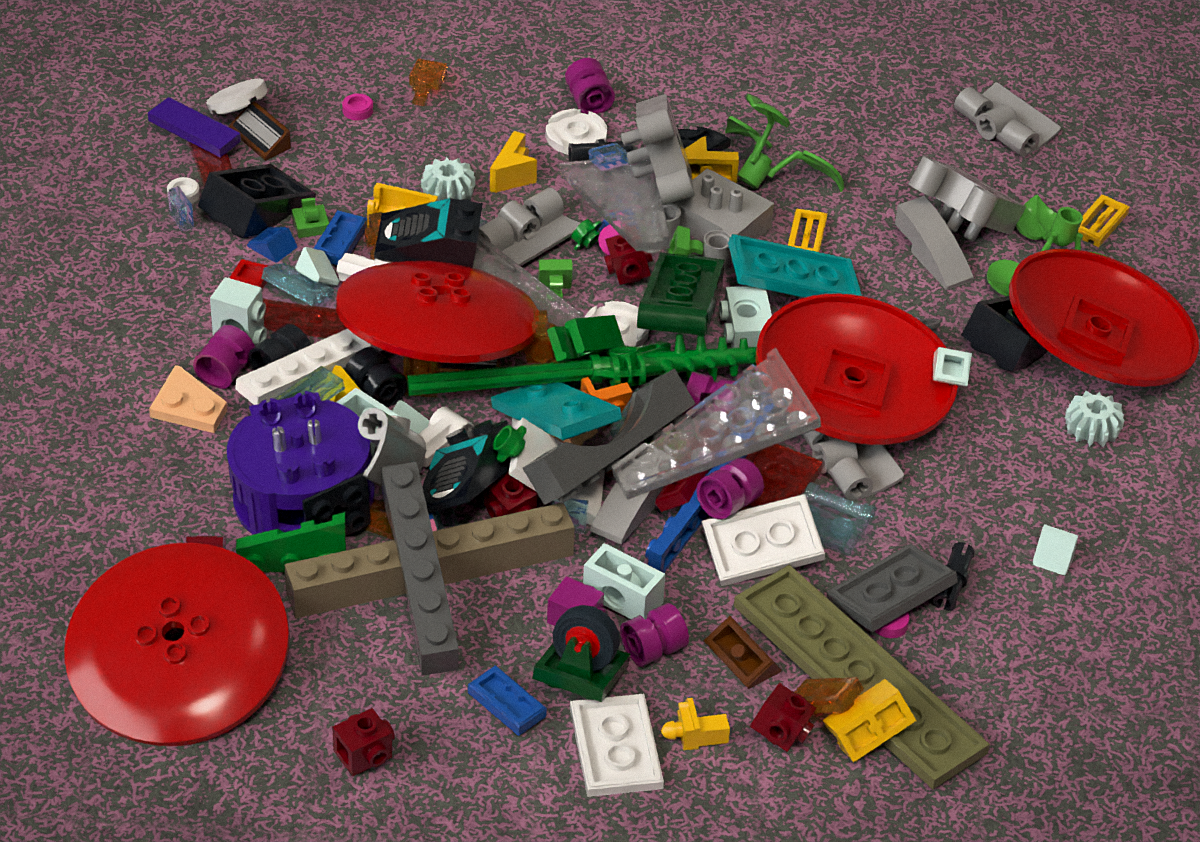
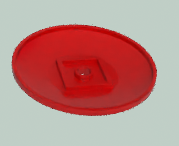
[1009,249,1199,387]
[336,261,539,363]
[756,293,958,445]
[64,543,290,746]

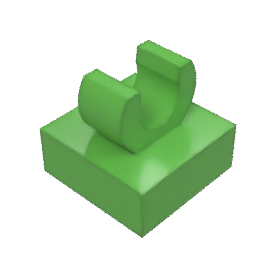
[292,197,329,238]
[667,226,703,256]
[538,259,573,299]

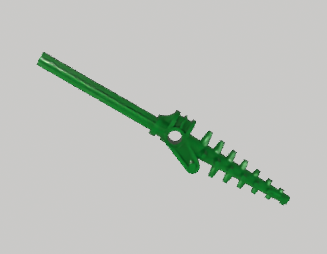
[407,334,757,396]

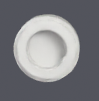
[167,177,200,205]

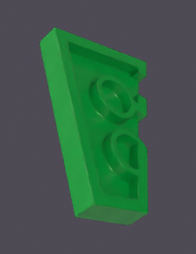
[236,512,346,573]

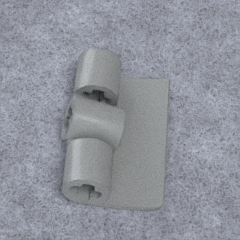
[954,82,1061,157]
[477,187,580,269]
[358,408,426,487]
[797,422,904,501]

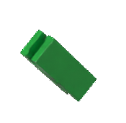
[547,315,625,362]

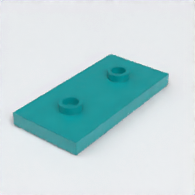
[728,234,862,298]
[491,382,622,440]

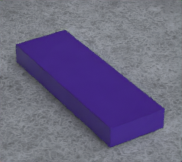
[148,97,241,157]

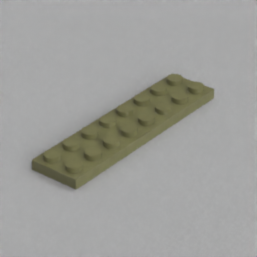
[734,564,990,790]

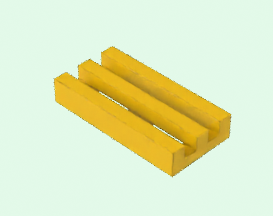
[1078,194,1130,247]
[788,209,828,252]

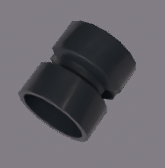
[248,323,311,370]
[345,347,407,408]

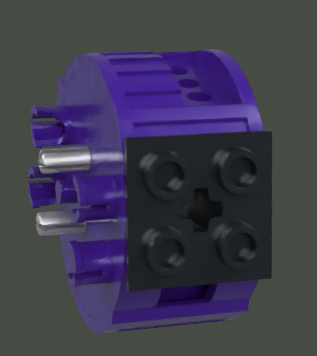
[227,391,375,536]

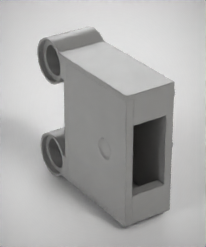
[621,94,695,205]
[908,155,1026,242]
[651,168,774,271]

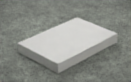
[509,418,605,525]
[702,494,825,586]
[570,694,664,797]

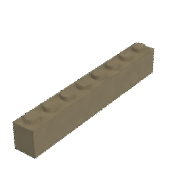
[285,503,575,619]

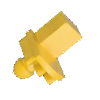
[661,698,730,750]

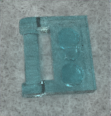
[804,482,876,556]

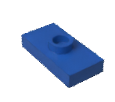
[313,210,367,265]
[468,665,547,736]

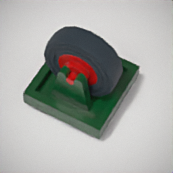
[532,605,631,702]

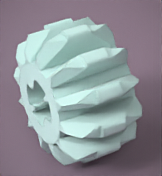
[421,157,475,201]
[1065,391,1124,447]

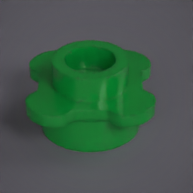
[571,219,602,252]
[493,425,527,462]

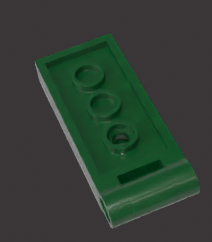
[637,252,725,336]

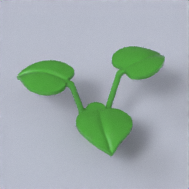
[725,93,844,192]
[987,195,1107,296]

